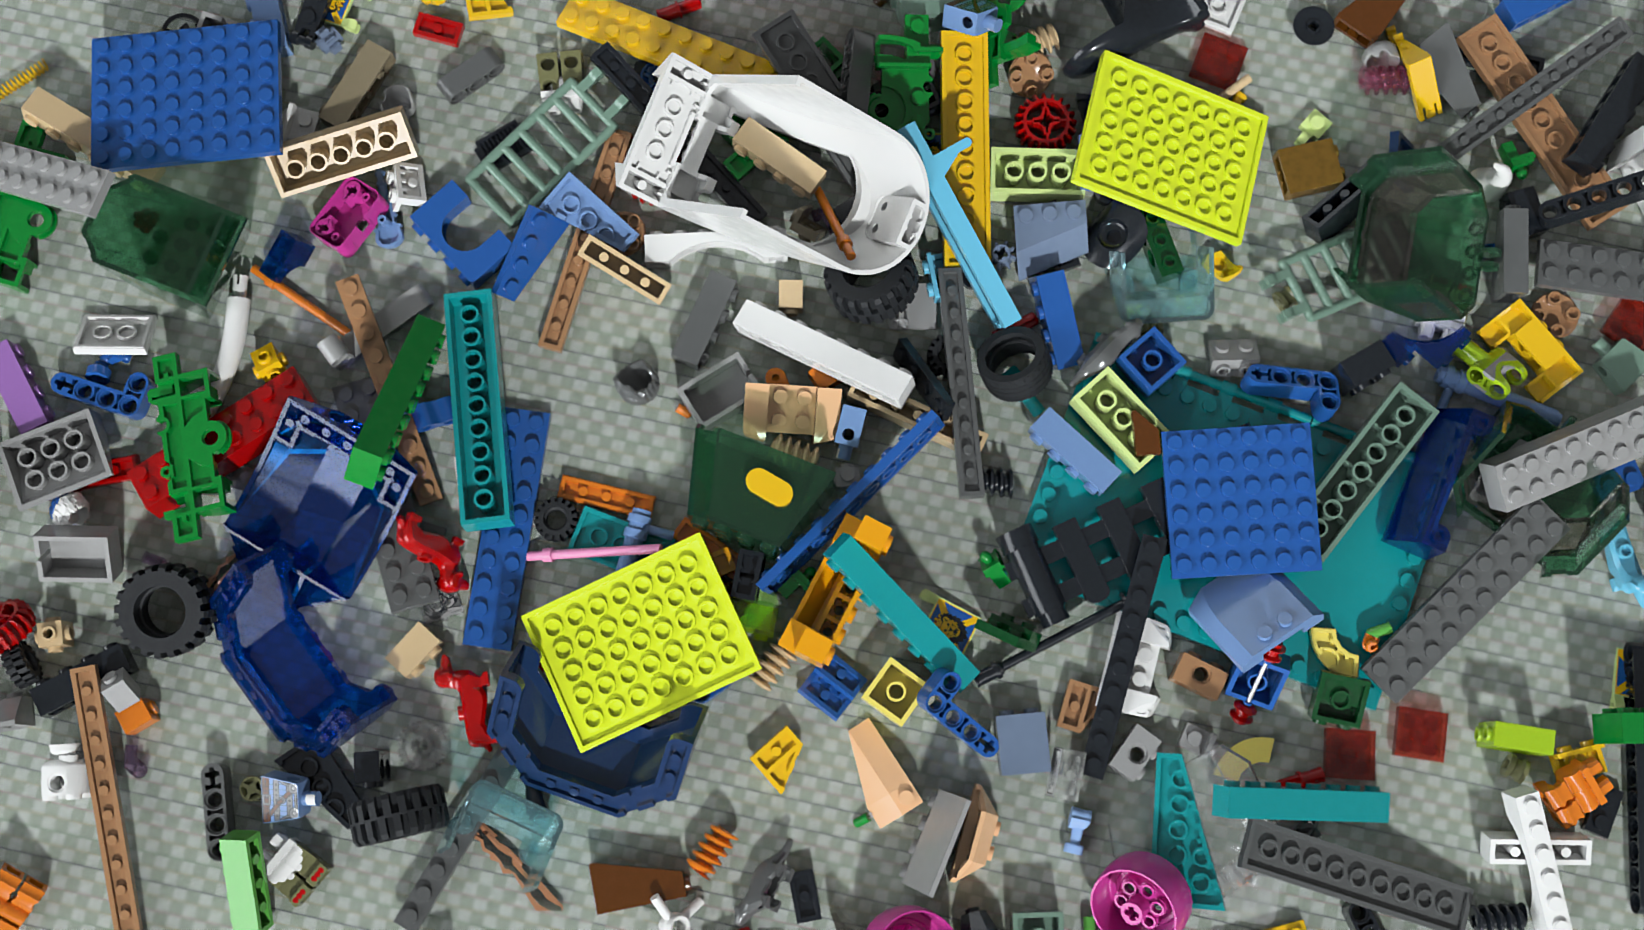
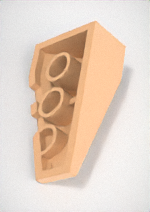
[848,718,923,829]

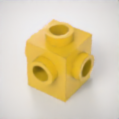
[250,342,289,382]

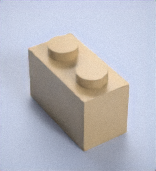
[385,622,444,679]

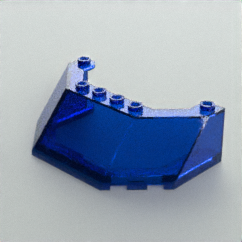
[209,541,398,758]

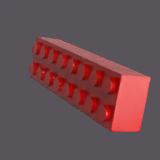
[126,366,322,519]

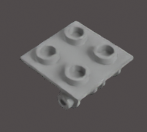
[889,283,936,330]

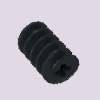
[982,465,1015,499]
[1469,902,1528,930]

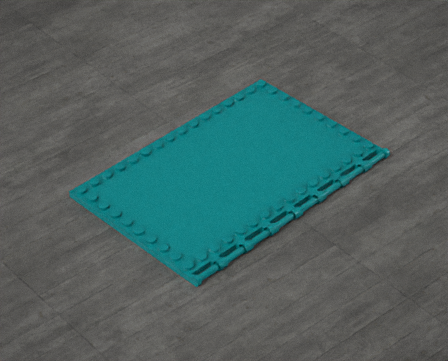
[1024,331,1458,711]

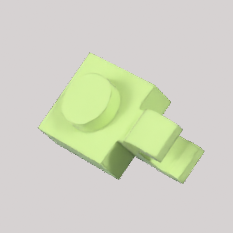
[1293,109,1333,146]

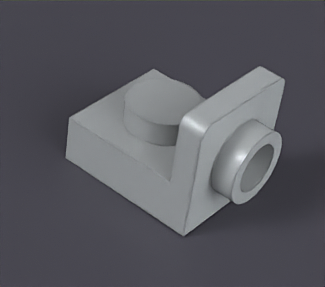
[1176,722,1219,758]

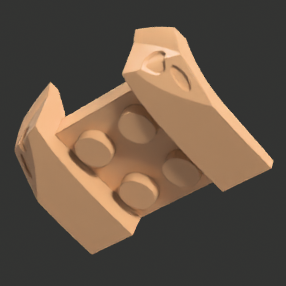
[743,382,842,445]

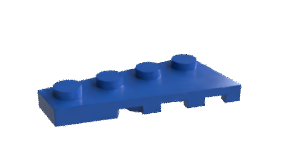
[492,204,569,302]

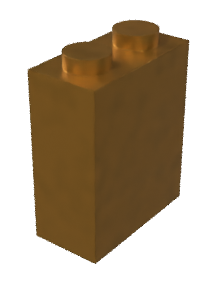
[1272,138,1346,201]

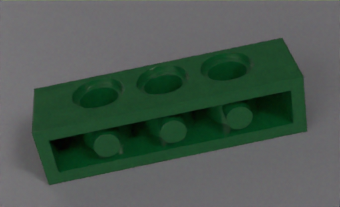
[1139,209,1184,285]

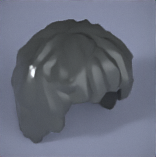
[613,359,660,406]

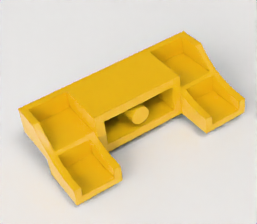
[1476,298,1584,404]

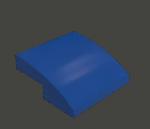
[797,655,868,722]

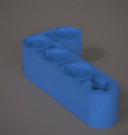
[1240,364,1341,423]
[50,372,157,420]
[917,667,999,757]

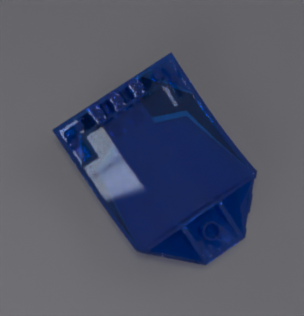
[223,396,418,611]

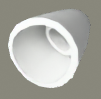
[1467,162,1512,203]

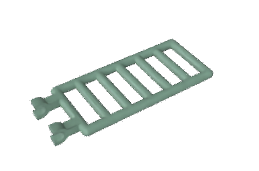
[465,66,630,228]
[1258,209,1434,324]

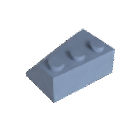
[1013,200,1089,281]

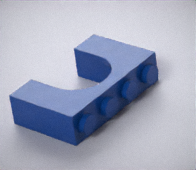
[409,180,512,290]

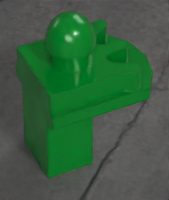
[1498,141,1536,180]
[978,548,1011,589]
[777,567,816,600]

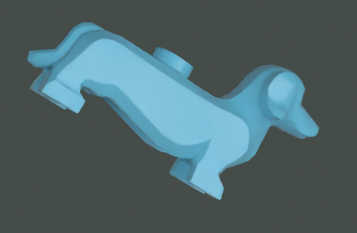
[1590,512,1644,608]

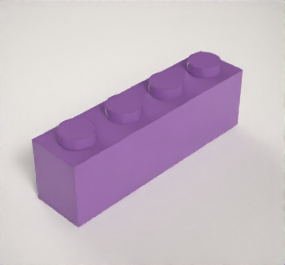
[0,339,56,434]

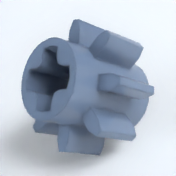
[314,25,344,55]
[991,240,1017,271]

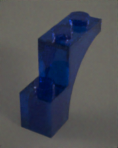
[1382,325,1471,369]

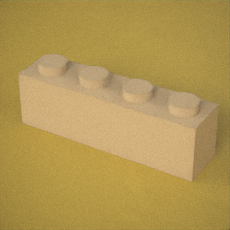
[732,117,827,200]
[577,234,672,305]

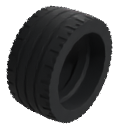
[977,326,1053,402]

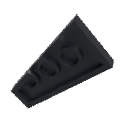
[274,732,361,830]

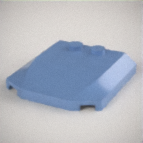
[1189,573,1324,674]

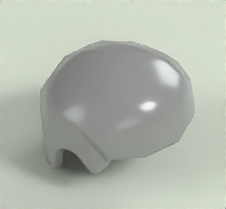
[1362,41,1402,72]
[380,84,416,119]

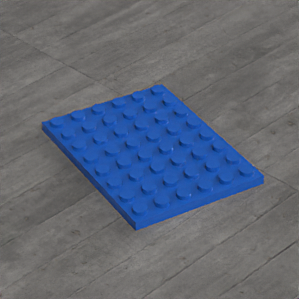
[91,19,283,172]

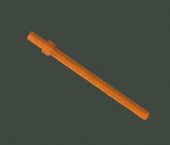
[814,186,856,261]
[250,264,351,336]

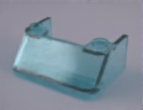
[1109,245,1215,324]
[436,780,563,893]

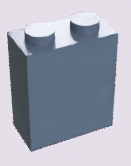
[993,707,1051,776]

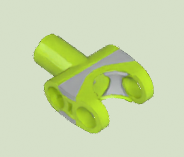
[1452,336,1528,400]

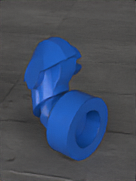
[85,355,132,385]

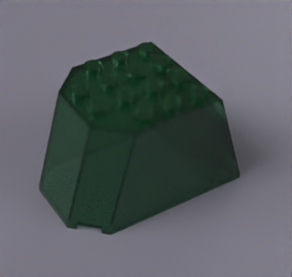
[81,174,250,319]
[687,423,836,561]

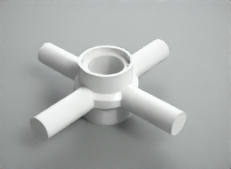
[650,893,704,930]

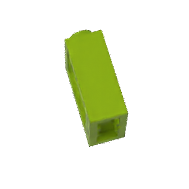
[1474,721,1556,756]

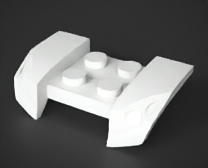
[1095,611,1172,717]

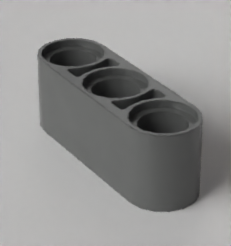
[436,47,505,105]

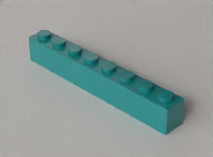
[823,532,980,693]
[1212,780,1390,823]

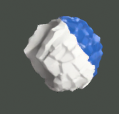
[49,491,90,525]

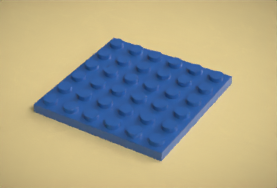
[1160,422,1322,579]

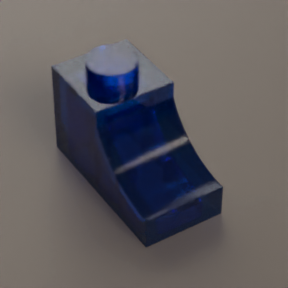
[259,229,315,283]

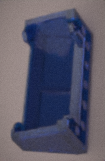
[1381,408,1497,560]

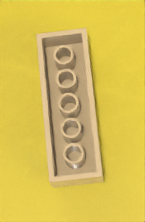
[264,105,419,198]

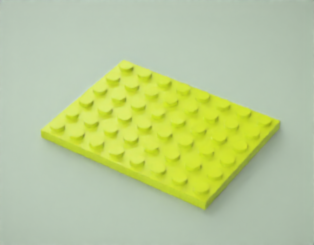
[1070,50,1269,247]
[521,532,763,753]

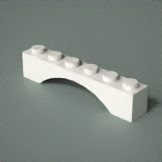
[644,226,788,269]
[1501,785,1573,930]

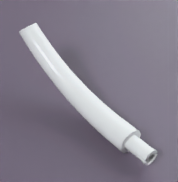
[209,274,251,419]

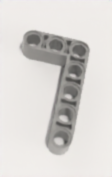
[317,283,435,371]

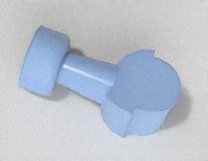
[1063,806,1092,856]

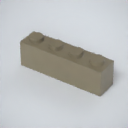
[318,39,396,127]

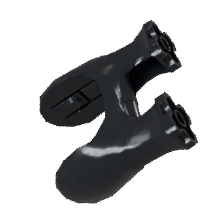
[1062,0,1210,79]

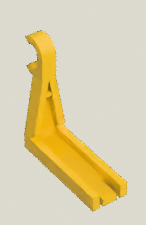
[1385,25,1443,122]

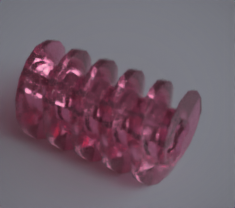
[1358,65,1410,96]

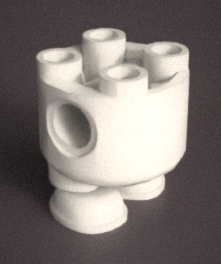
[41,743,91,801]

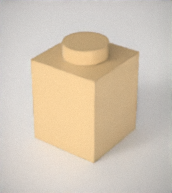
[779,280,803,317]

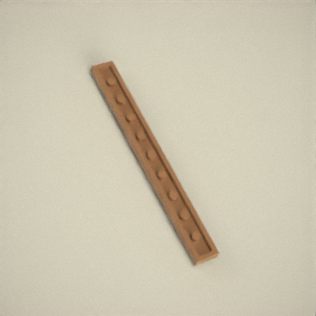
[538,129,633,354]
[335,274,444,507]

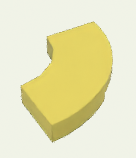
[1309,627,1359,677]
[1214,737,1275,780]

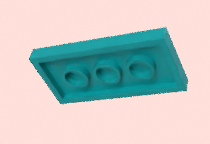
[567,506,675,570]

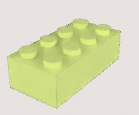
[990,147,1085,203]
[1069,366,1169,474]

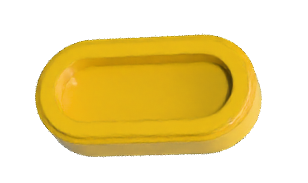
[746,468,793,507]

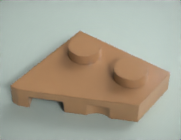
[1055,679,1099,733]

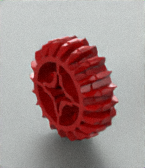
[1013,92,1077,149]
[0,598,36,654]

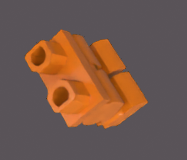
[1533,757,1614,830]
[0,862,48,930]

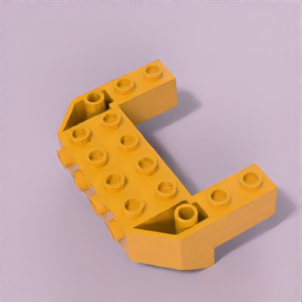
[777,513,894,669]

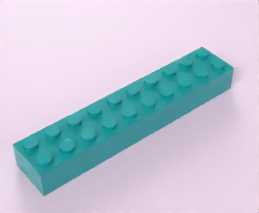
[443,288,515,532]

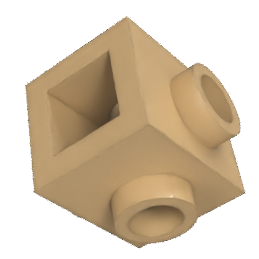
[34,617,75,653]

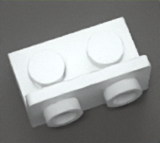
[282,102,321,142]
[386,162,427,212]

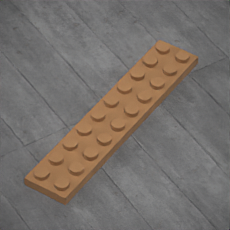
[1456,13,1628,232]

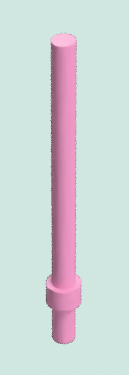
[526,544,663,562]

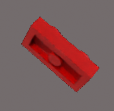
[412,12,465,48]

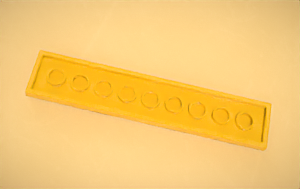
[556,0,777,75]
[939,30,991,268]

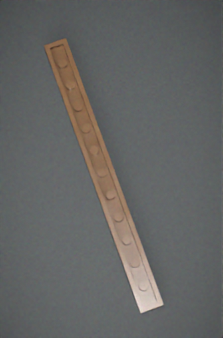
[69,664,143,930]

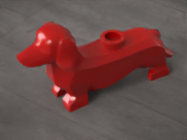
[396,512,469,593]
[434,654,499,753]

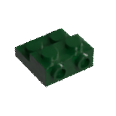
[974,612,1042,653]
[1307,669,1372,730]

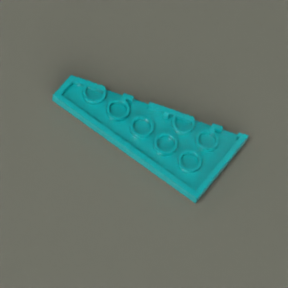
[1149,752,1227,911]

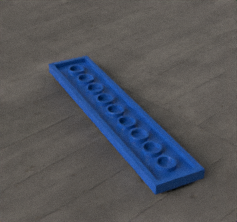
[462,407,552,651]
[756,409,945,596]

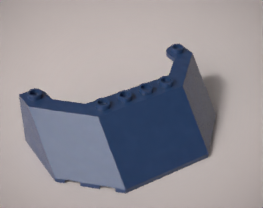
[486,640,709,818]

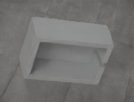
[676,352,758,435]
[33,525,123,583]

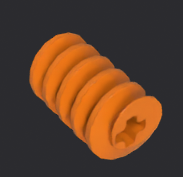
[686,825,739,881]

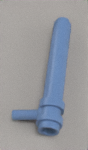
[1433,364,1562,428]
[615,507,674,572]

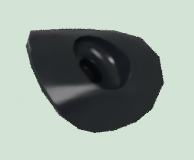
[1084,201,1148,269]

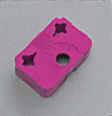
[309,177,390,258]

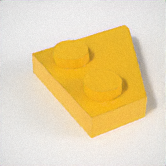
[465,0,514,21]
[749,725,803,794]

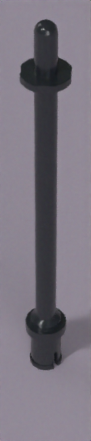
[974,592,1126,688]

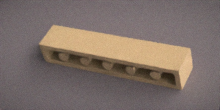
[21,87,166,193]
[846,386,989,451]

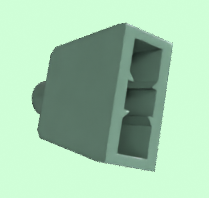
[1591,337,1644,396]

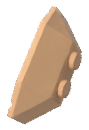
[948,783,1001,883]

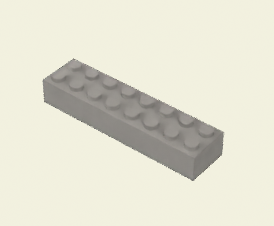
[1478,395,1644,513]

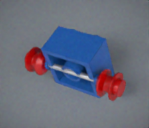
[1225,642,1291,725]

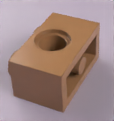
[1168,651,1229,702]

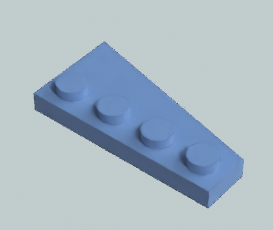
[539,171,640,252]

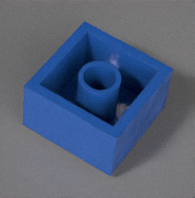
[1114,326,1187,399]

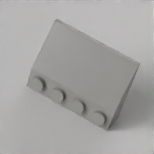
[0,408,114,512]
[899,789,972,898]

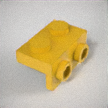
[1549,739,1608,778]

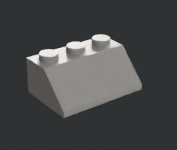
[0,692,35,733]

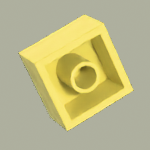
[861,657,926,727]

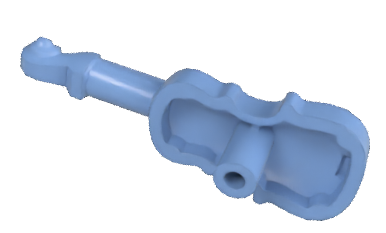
[374,169,404,249]

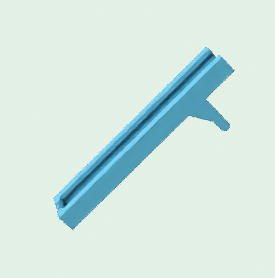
[896,121,1022,329]

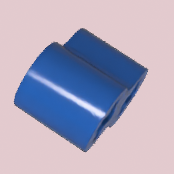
[411,396,453,432]

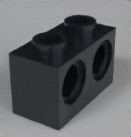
[730,548,767,604]
[353,751,391,788]

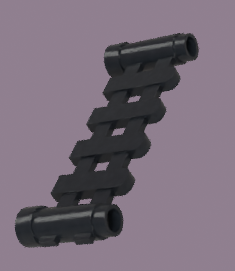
[996,422,1251,629]

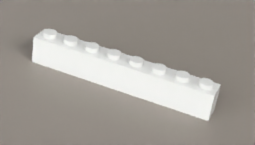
[733,299,916,410]

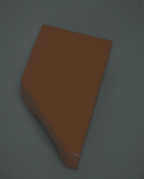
[1131,410,1161,457]

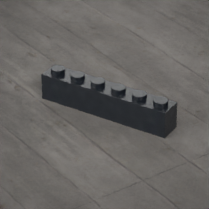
[1562,52,1644,178]

